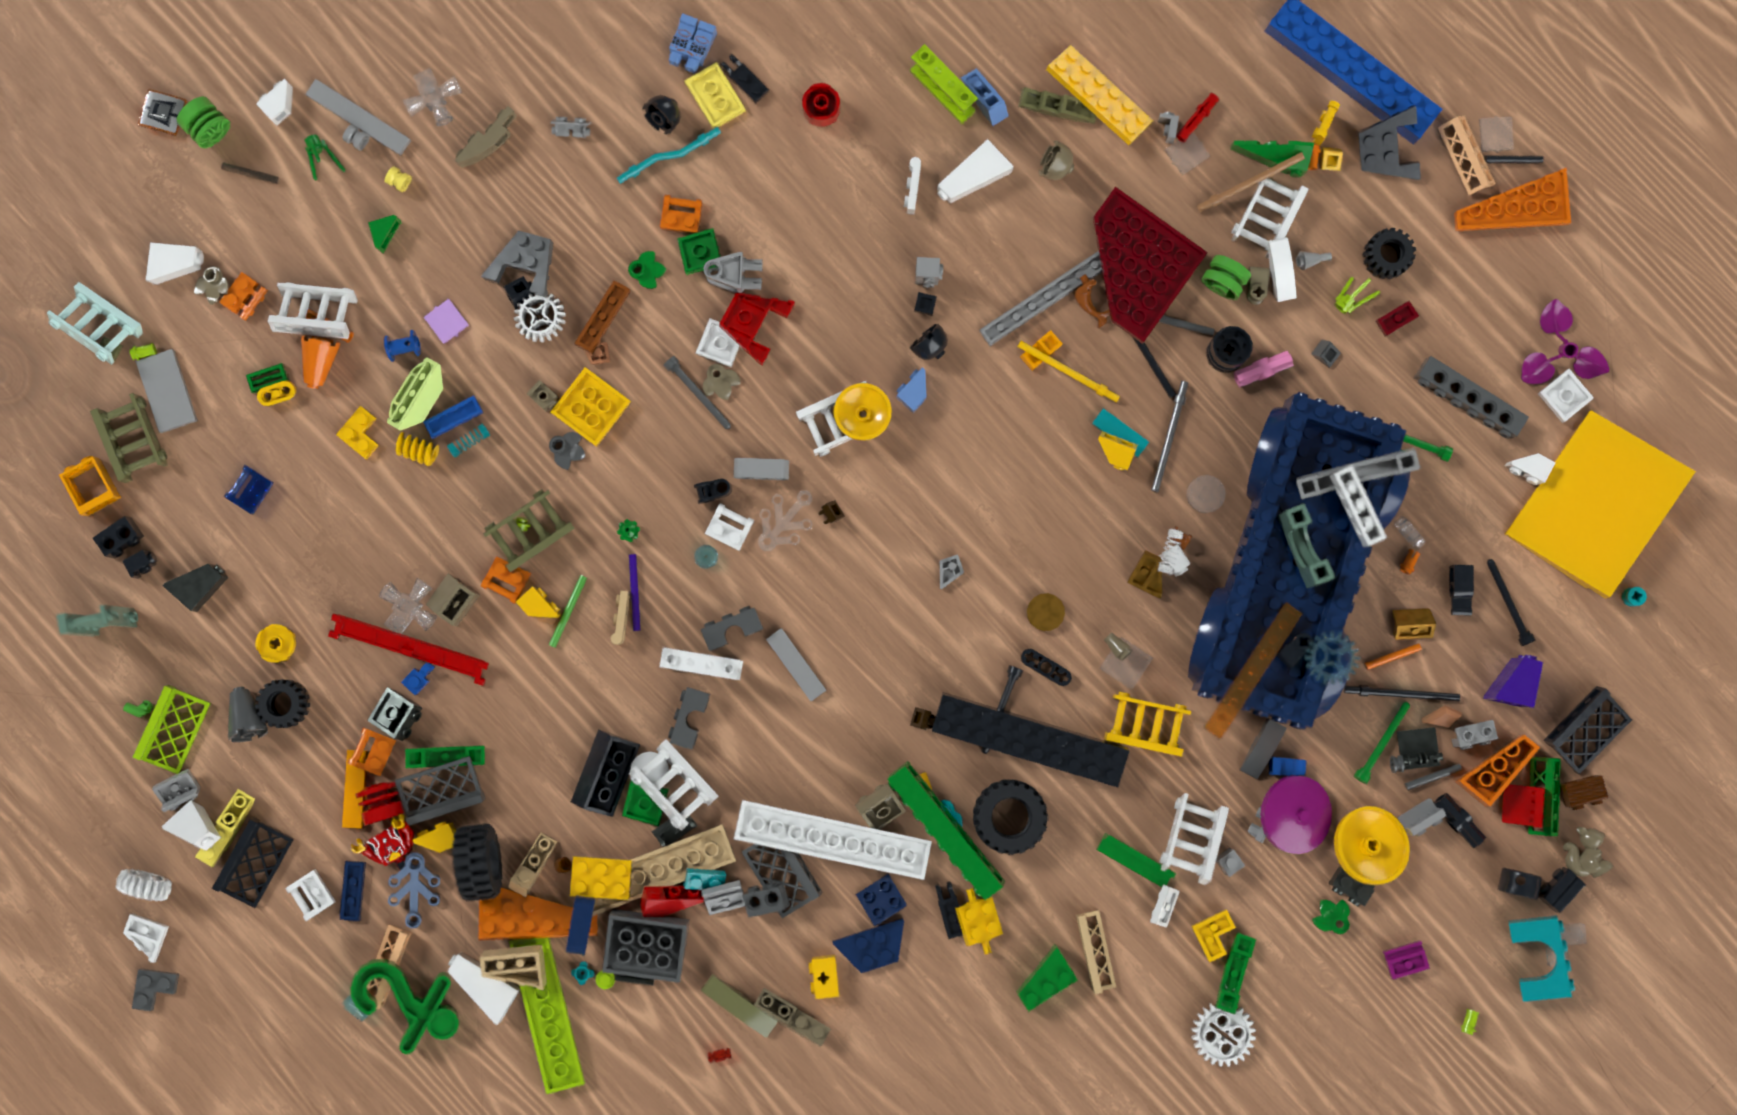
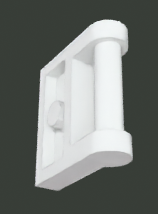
[705,503,754,551]
[285,869,336,921]

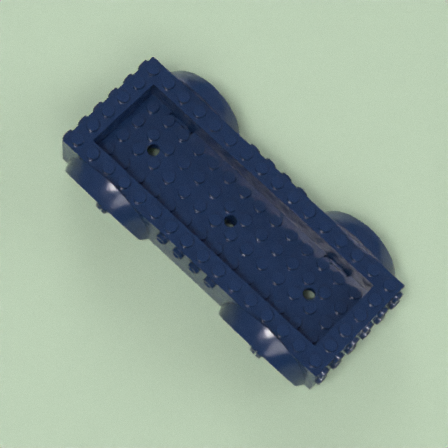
[1188,392,1410,730]

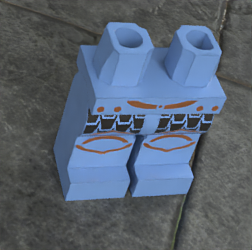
[669,13,717,73]

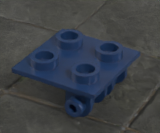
[856,874,907,927]

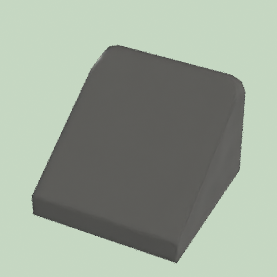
[1311,340,1341,368]

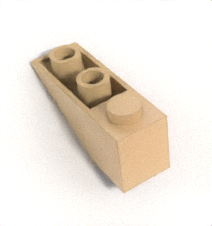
[509,833,557,897]

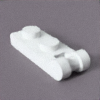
[904,157,921,214]

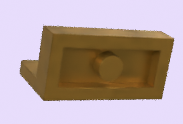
[1392,608,1436,640]

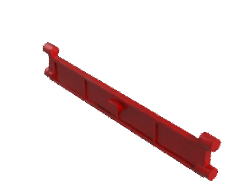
[328,613,489,686]

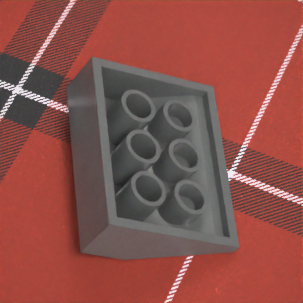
[602,909,690,983]

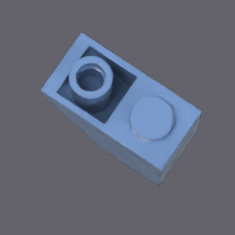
[896,367,927,413]

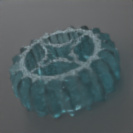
[1305,631,1360,685]

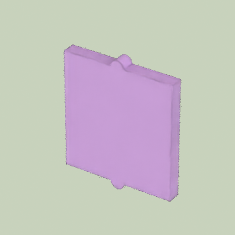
[424,299,469,344]

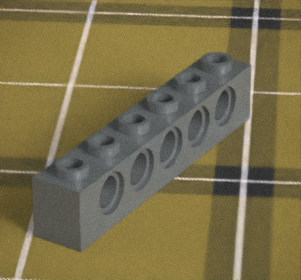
[1414,356,1529,439]

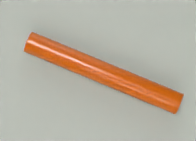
[1364,643,1422,670]

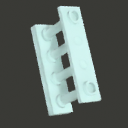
[47,282,143,365]

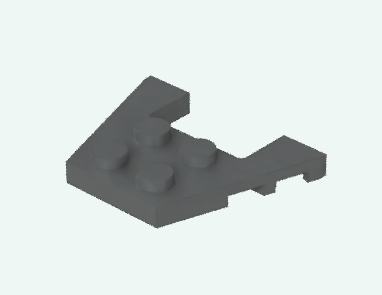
[481,230,553,298]

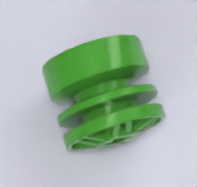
[177,96,230,148]

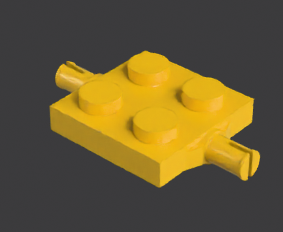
[955,888,1003,955]

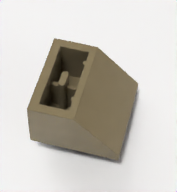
[426,573,480,627]

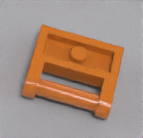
[660,194,703,234]
[481,556,531,604]
[347,727,396,776]

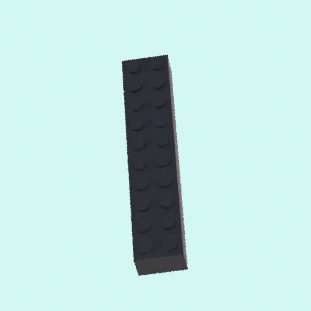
[932,692,1130,788]

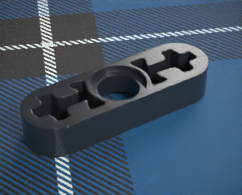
[1021,649,1072,686]

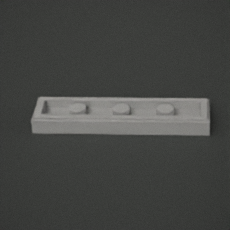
[766,628,826,701]

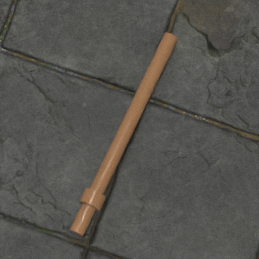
[1197,152,1305,212]

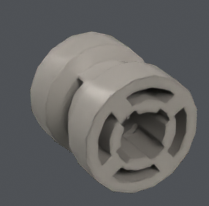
[343,124,370,151]

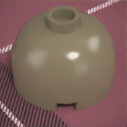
[1039,141,1074,180]

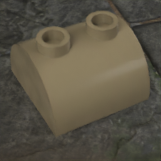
[855,783,906,830]

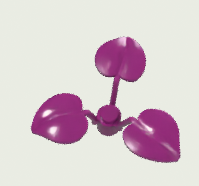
[1521,299,1610,384]

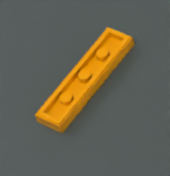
[342,750,368,828]

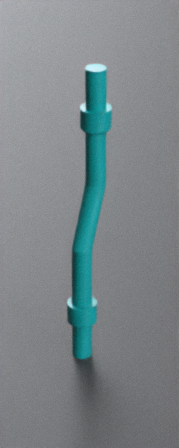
[616,127,721,184]

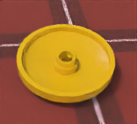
[1334,806,1410,885]

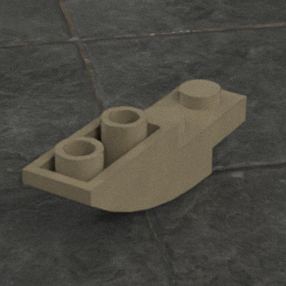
[455,106,517,168]
[754,988,831,1047]

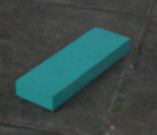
[1092,408,1149,458]

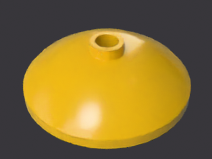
[834,383,892,441]

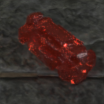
[707,1048,732,1063]

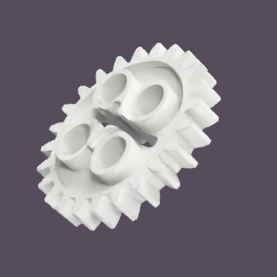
[1191,1003,1256,1067]

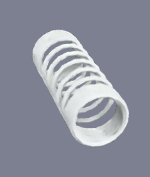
[1157,529,1184,574]

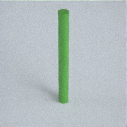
[549,575,587,648]

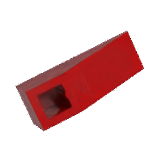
[640,886,704,917]

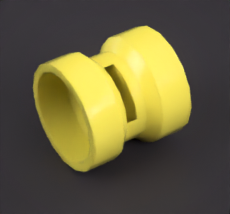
[385,166,411,192]

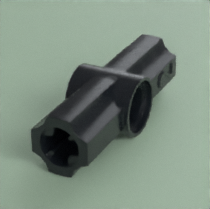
[1434,793,1486,848]

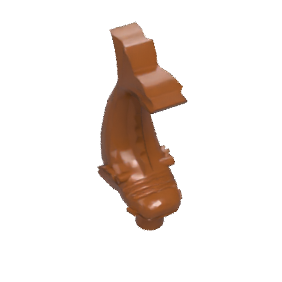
[1074,274,1110,329]

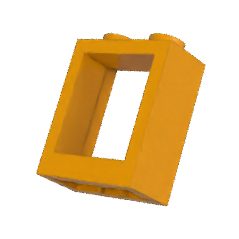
[59,456,121,517]

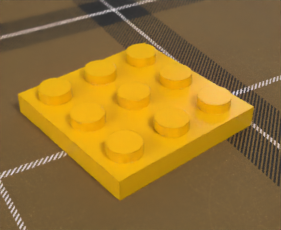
[551,367,631,447]

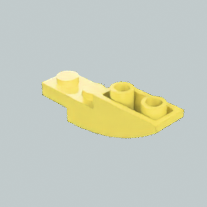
[195,789,255,867]

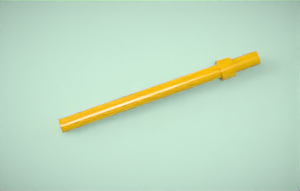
[1017,340,1120,403]

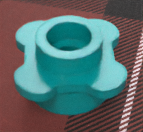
[571,961,595,985]

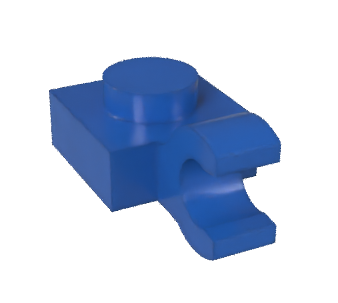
[401,662,435,695]

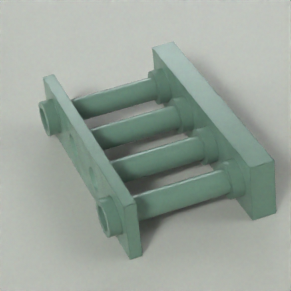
[56,605,138,637]

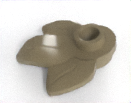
[194,266,229,305]
[703,364,741,400]

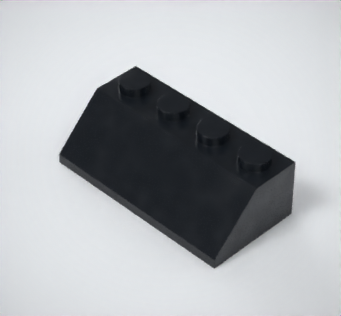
[571,729,640,817]

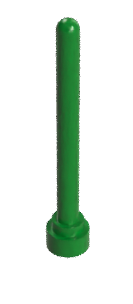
[1403,434,1453,462]
[1353,702,1410,785]

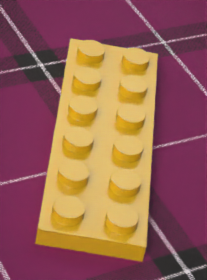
[1046,45,1154,145]

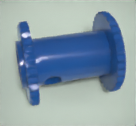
[384,330,421,362]

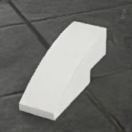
[1268,237,1296,302]

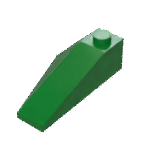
[1230,140,1314,177]

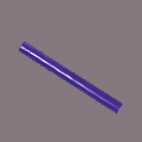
[629,554,641,631]

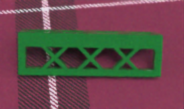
[1528,757,1561,836]
[1096,833,1176,887]

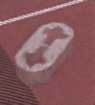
[1394,516,1426,550]

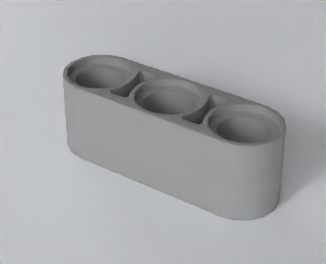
[733,458,789,480]

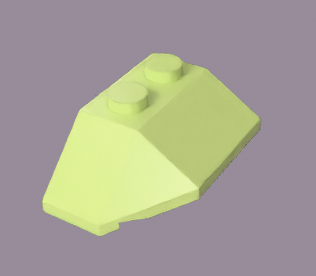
[387,357,443,431]

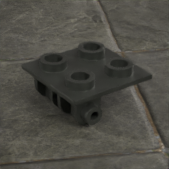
[1397,727,1443,770]

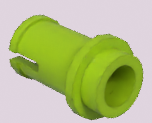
[130,343,157,361]
[1460,1009,1479,1035]

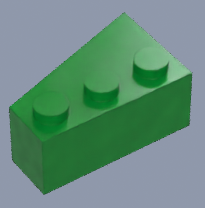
[1016,944,1078,1012]

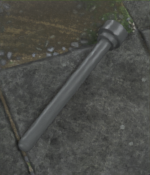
[663,356,731,429]

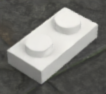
[1150,885,1180,928]

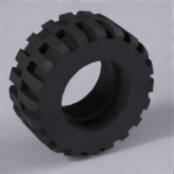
[973,779,1048,855]
[452,823,502,902]

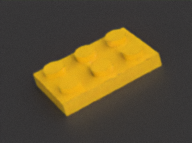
[570,856,632,900]

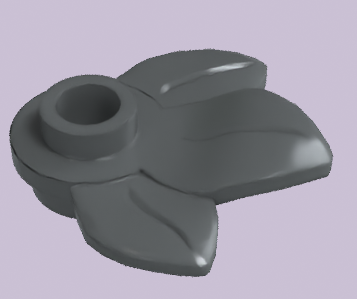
[549,432,585,470]

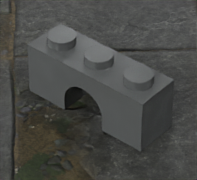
[700,606,764,651]
[668,687,711,750]

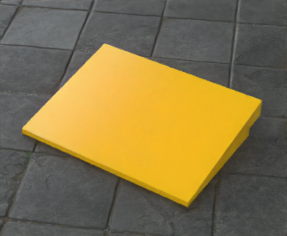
[1505,410,1696,599]

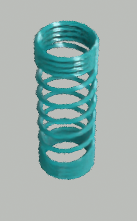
[447,423,490,458]

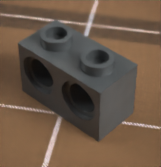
[742,881,790,918]

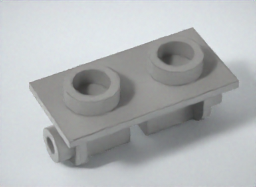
[550,117,591,138]

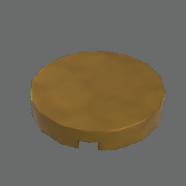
[1026,593,1065,631]

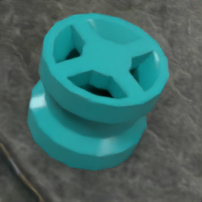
[1622,587,1647,606]

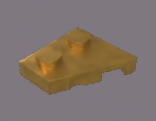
[1127,550,1163,599]

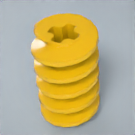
[395,432,439,467]

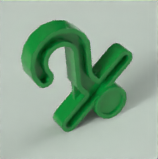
[350,959,459,1055]

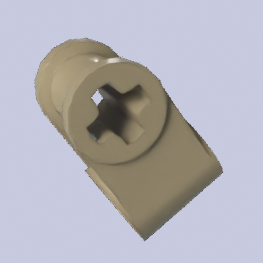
[1247,267,1270,305]

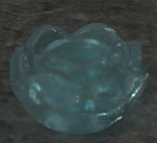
[694,545,718,569]

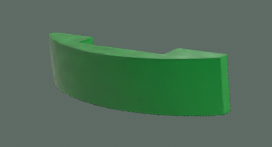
[405,745,485,768]
[1216,933,1256,1015]

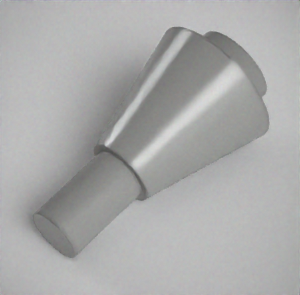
[1296,252,1332,270]

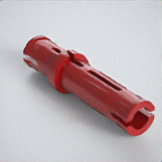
[1176,93,1220,143]

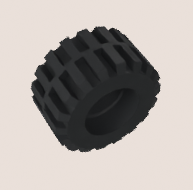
[1363,228,1416,280]
[255,679,310,728]

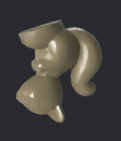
[1563,827,1614,878]

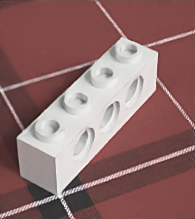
[1330,466,1387,547]

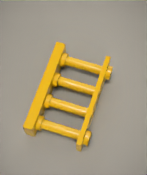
[1104,692,1191,757]

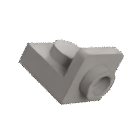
[1158,112,1179,144]

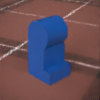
[1269,757,1307,776]

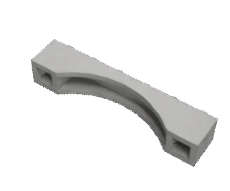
[1296,447,1420,499]

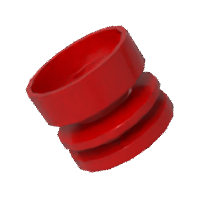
[355,782,404,826]

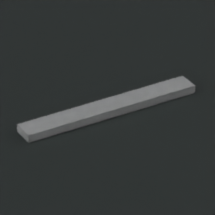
[979,251,1102,346]

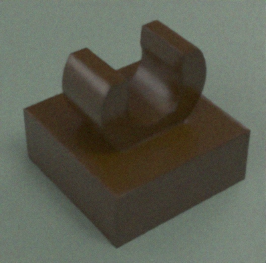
[819,500,845,524]
[910,707,935,730]

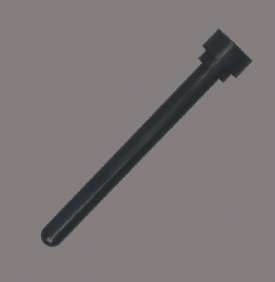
[1487,559,1536,646]
[981,665,1024,754]

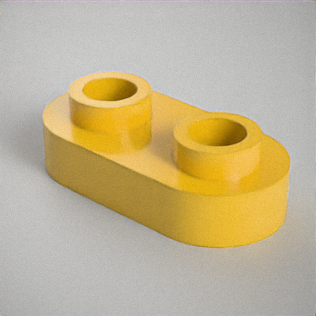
[257,380,296,406]

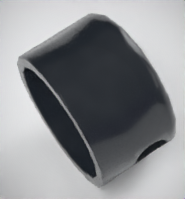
[1497,867,1542,900]

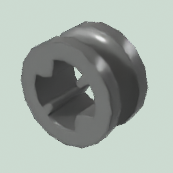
[1390,755,1404,773]

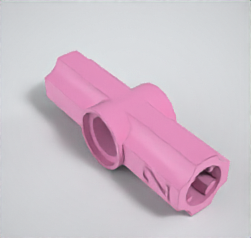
[1234,351,1294,388]

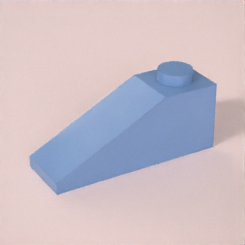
[961,68,1009,126]

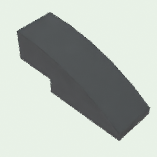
[1240,719,1287,779]

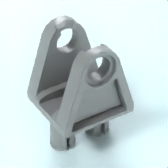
[703,252,763,293]

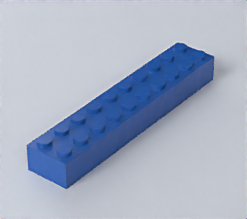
[1264,0,1443,145]

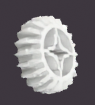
[514,294,566,343]
[116,869,172,901]

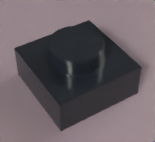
[914,292,937,316]

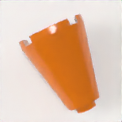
[301,335,341,389]

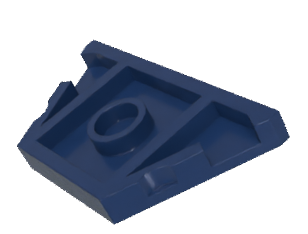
[832,918,904,974]

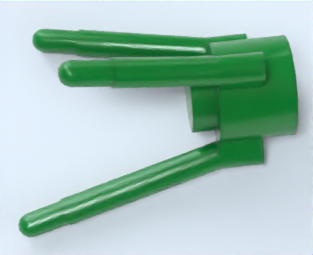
[304,134,346,180]

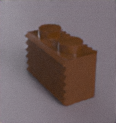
[1560,775,1609,810]

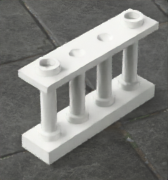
[1231,169,1309,259]
[268,282,358,339]
[796,381,867,457]
[660,648,743,680]
[629,739,718,831]
[1160,793,1229,885]

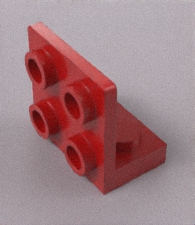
[1502,784,1545,828]

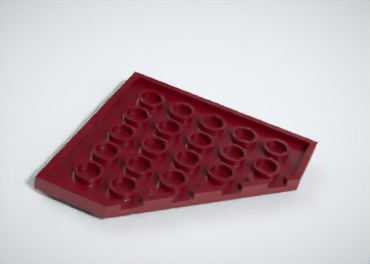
[1093,186,1208,344]

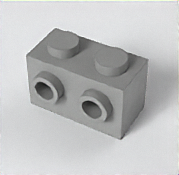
[915,257,943,288]

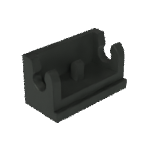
[652,810,697,847]

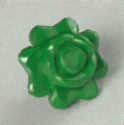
[617,519,640,542]

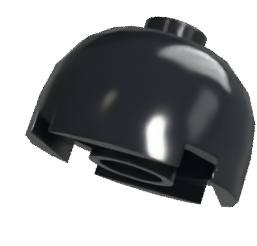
[642,95,681,134]
[910,324,948,360]

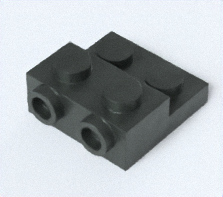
[367,687,422,741]
[1328,865,1376,907]

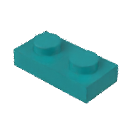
[684,868,726,890]

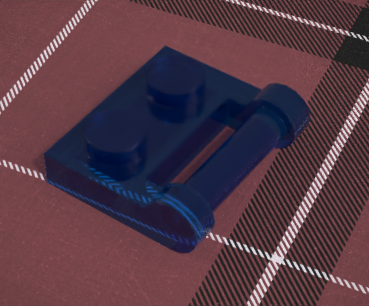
[224,464,274,515]

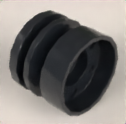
[1206,326,1253,373]

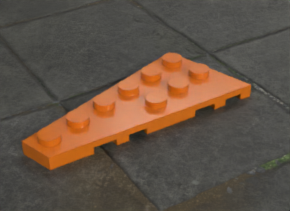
[1454,167,1571,231]
[479,888,598,941]

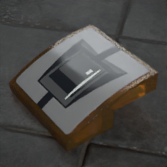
[138,89,187,137]

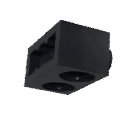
[93,516,144,558]

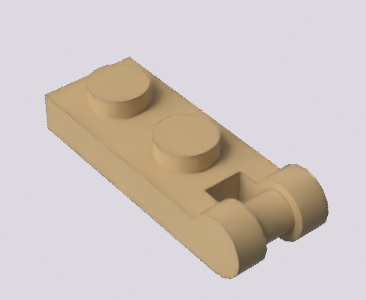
[611,591,631,645]

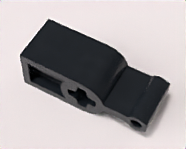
[1449,565,1474,615]

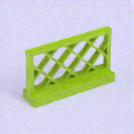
[132,685,211,774]

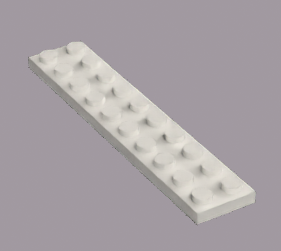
[734,800,932,880]

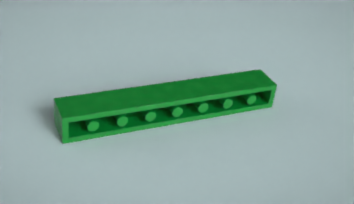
[887,761,1005,900]

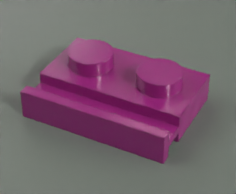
[1383,940,1430,980]

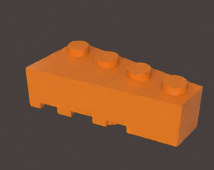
[1454,735,1540,807]

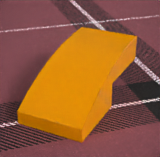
[1020,330,1063,371]

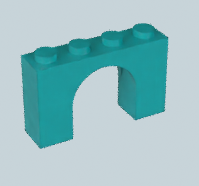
[1508,915,1575,1002]

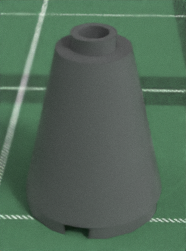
[228,687,268,743]

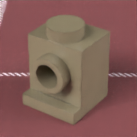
[527,380,559,412]

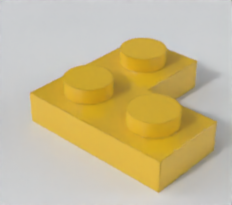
[336,406,379,460]
[1191,909,1236,963]

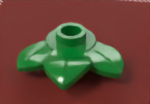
[628,251,666,289]
[1312,900,1350,934]

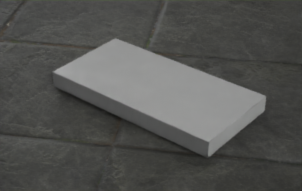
[136,349,198,433]

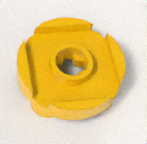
[255,624,296,663]

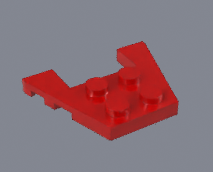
[719,292,795,366]

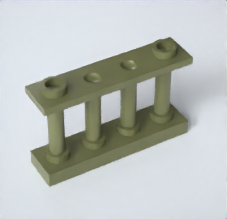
[90,393,168,483]
[483,489,575,572]

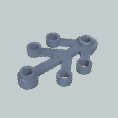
[388,852,441,929]

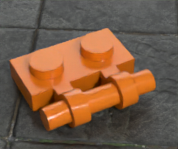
[219,272,268,321]

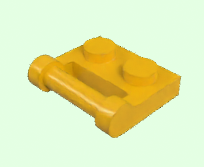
[1311,100,1340,146]

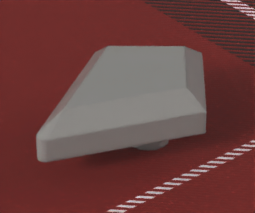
[940,555,964,589]

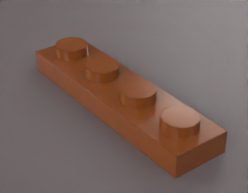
[575,280,631,354]

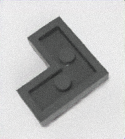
[132,968,179,1011]

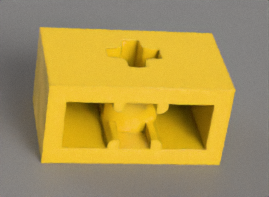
[808,955,839,999]

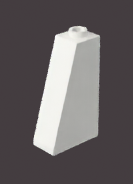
[937,139,1014,203]
[447,952,520,1025]

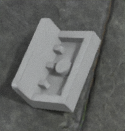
[1451,720,1498,750]
[152,769,201,812]
[1398,798,1447,837]

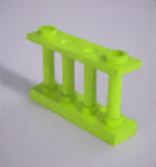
[910,44,978,125]

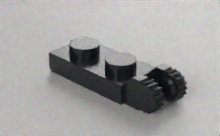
[720,54,769,104]
[935,881,963,940]

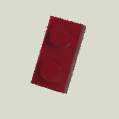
[1375,300,1419,337]

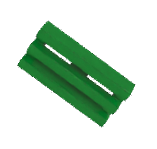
[246,363,289,394]

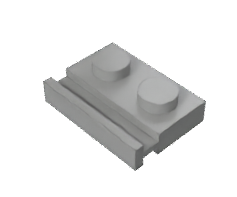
[702,880,745,915]

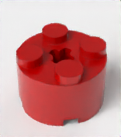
[802,83,840,127]

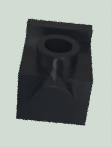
[503,276,534,310]
[122,550,157,579]

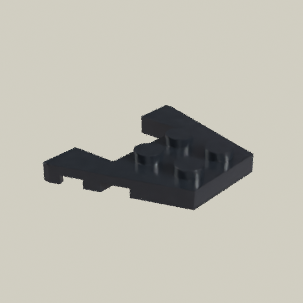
[1358,105,1421,180]

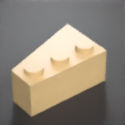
[480,945,547,990]

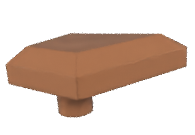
[584,342,610,365]
[1422,705,1462,728]

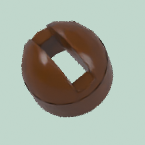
[554,857,571,873]

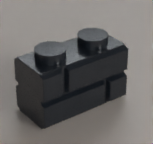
[1538,867,1586,913]

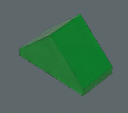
[368,215,402,254]

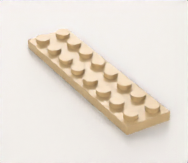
[592,824,736,916]

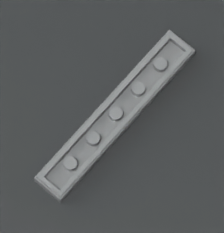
[305,79,411,156]

